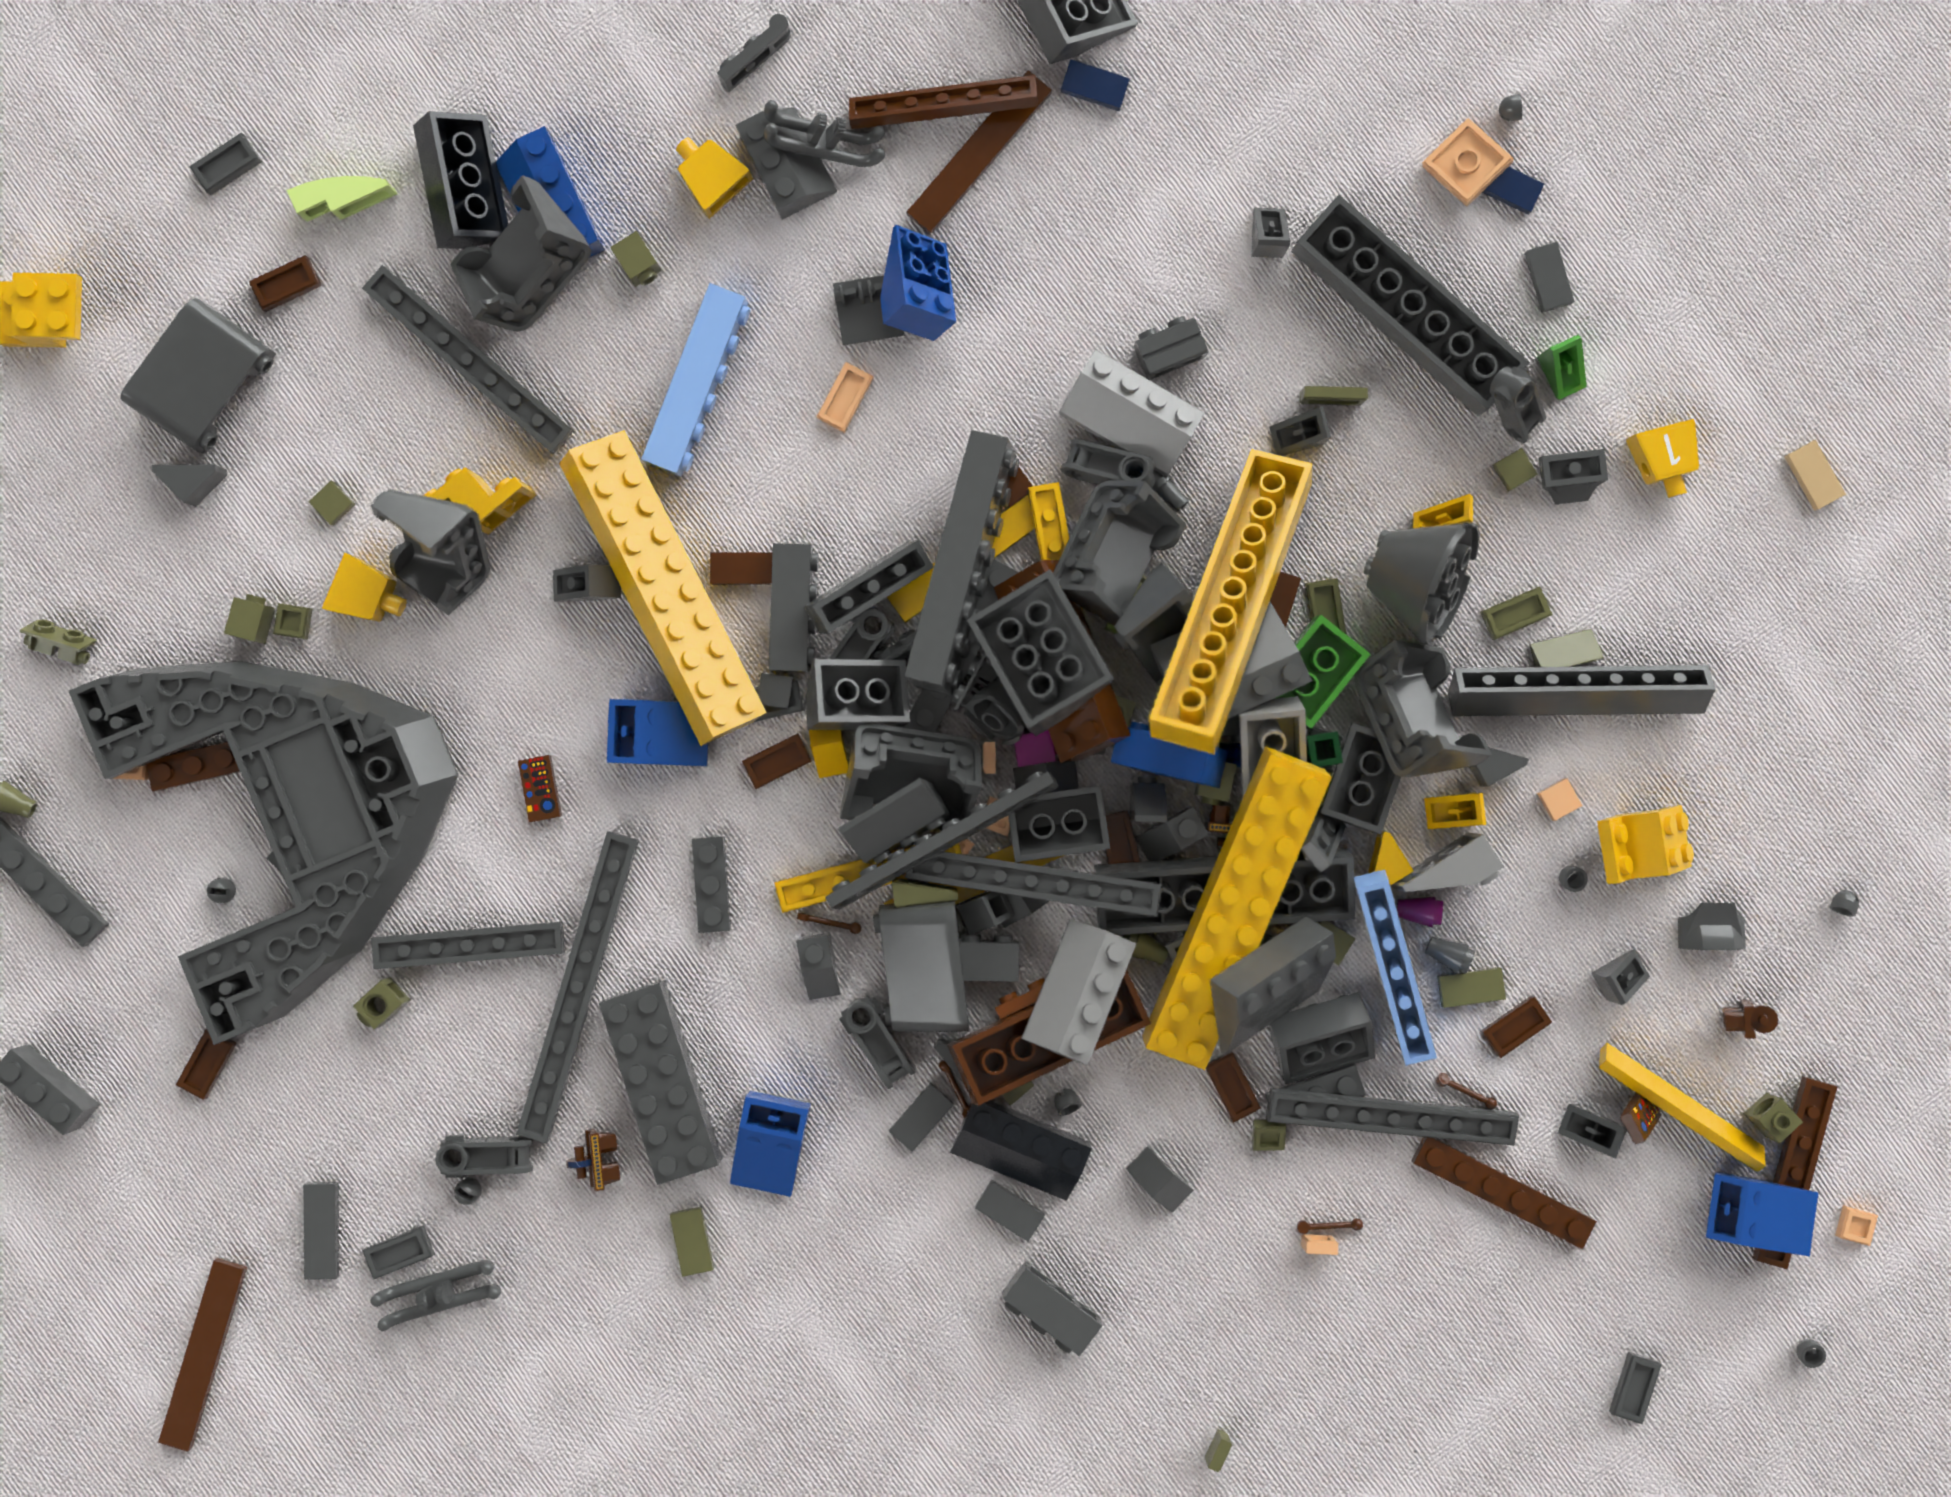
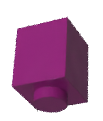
[1014,730,1057,767]

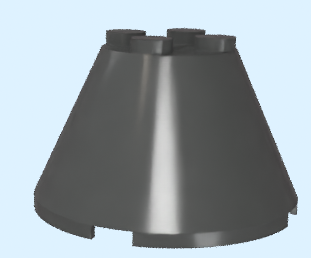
[1364,522,1480,646]

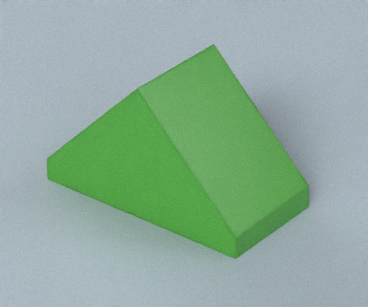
[1537,335,1587,400]

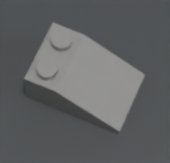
[1391,832,1504,892]

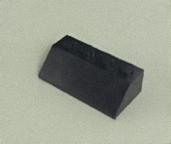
[413,111,508,249]
[950,1100,1092,1201]

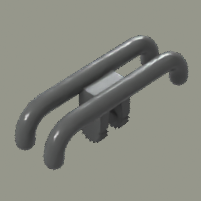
[763,100,885,167]
[370,1260,501,1331]

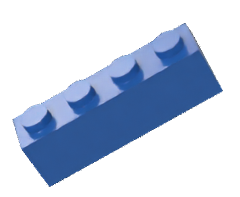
[496,126,605,258]

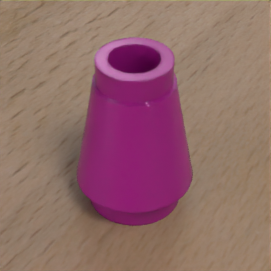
[1396,897,1443,928]

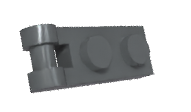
[717,14,791,92]

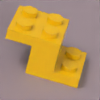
[0,272,82,348]
[423,467,536,535]
[1597,805,1694,884]

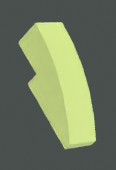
[286,176,397,222]

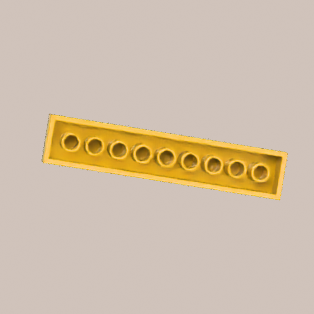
[559,430,767,746]
[1149,449,1313,755]
[1142,746,1332,1070]

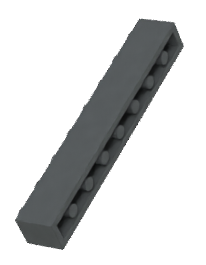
[1448,665,1716,717]

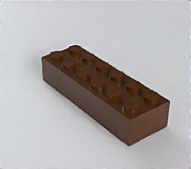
[994,560,1131,763]
[947,969,1151,1106]

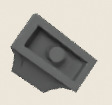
[1538,449,1608,505]
[1678,903,1746,950]

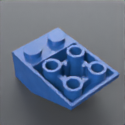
[880,225,957,341]
[607,699,708,766]
[730,1091,811,1197]
[1706,1172,1819,1257]

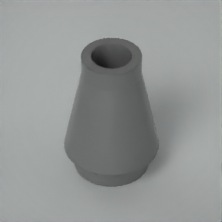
[1425,936,1475,974]

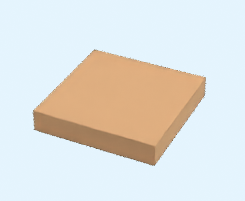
[1422,118,1514,207]

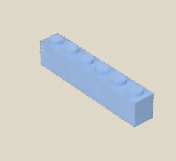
[641,283,751,478]
[1354,869,1437,1065]

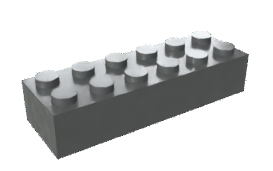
[599,980,723,1185]

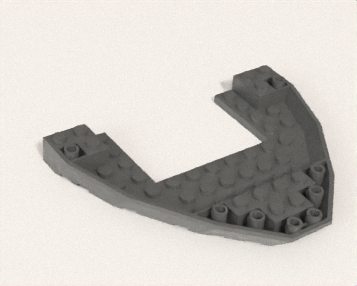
[69,661,459,1045]

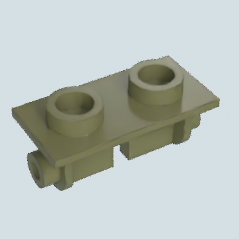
[20,620,97,665]

